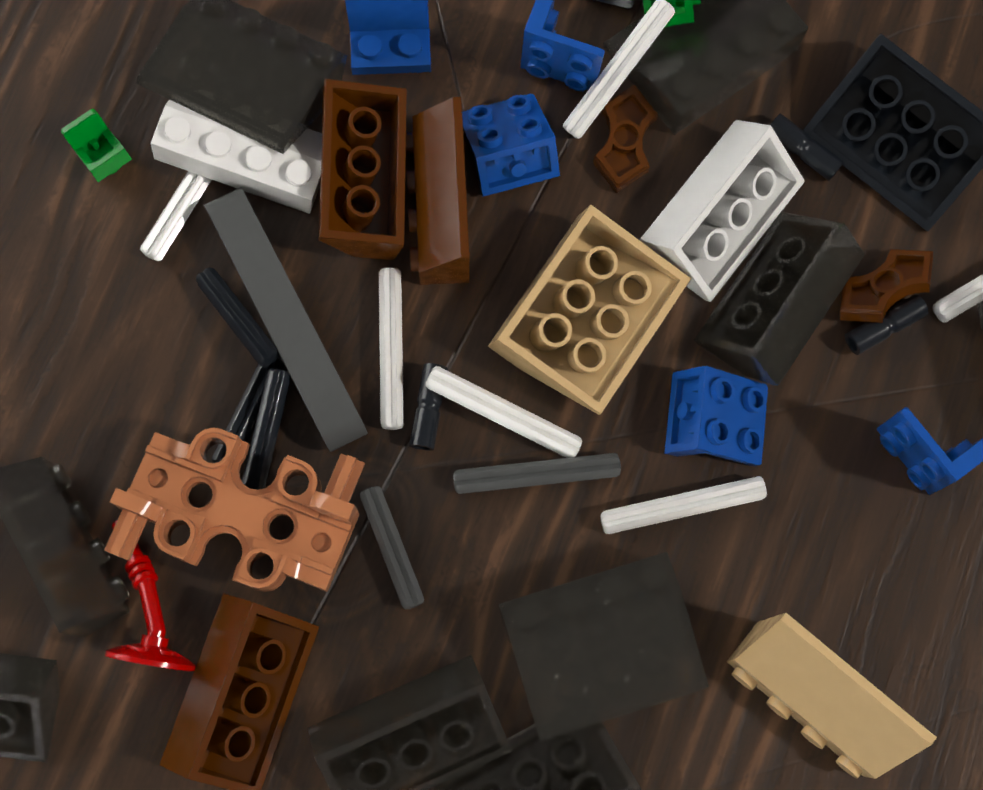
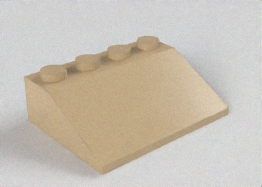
[488,205,691,415]
[726,613,937,779]

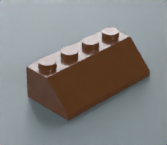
[319,79,407,260]
[406,97,470,285]
[159,593,319,790]

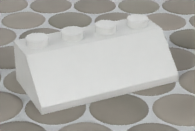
[150,83,322,214]
[640,120,805,302]

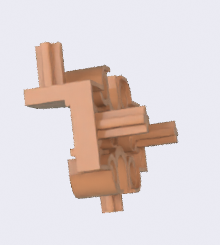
[104,428,365,592]

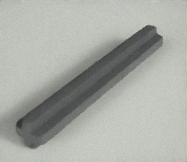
[453,453,621,494]

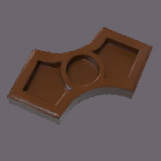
[593,84,658,193]
[840,249,934,323]

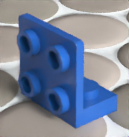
[345,0,431,75]
[520,0,605,91]
[462,94,560,197]
[664,366,768,466]
[877,407,983,495]

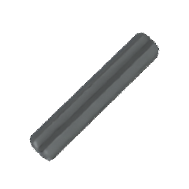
[360,486,424,610]

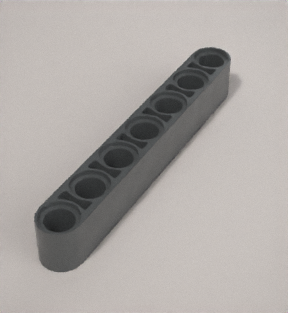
[204,187,368,452]

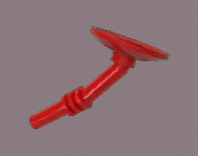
[105,520,196,671]

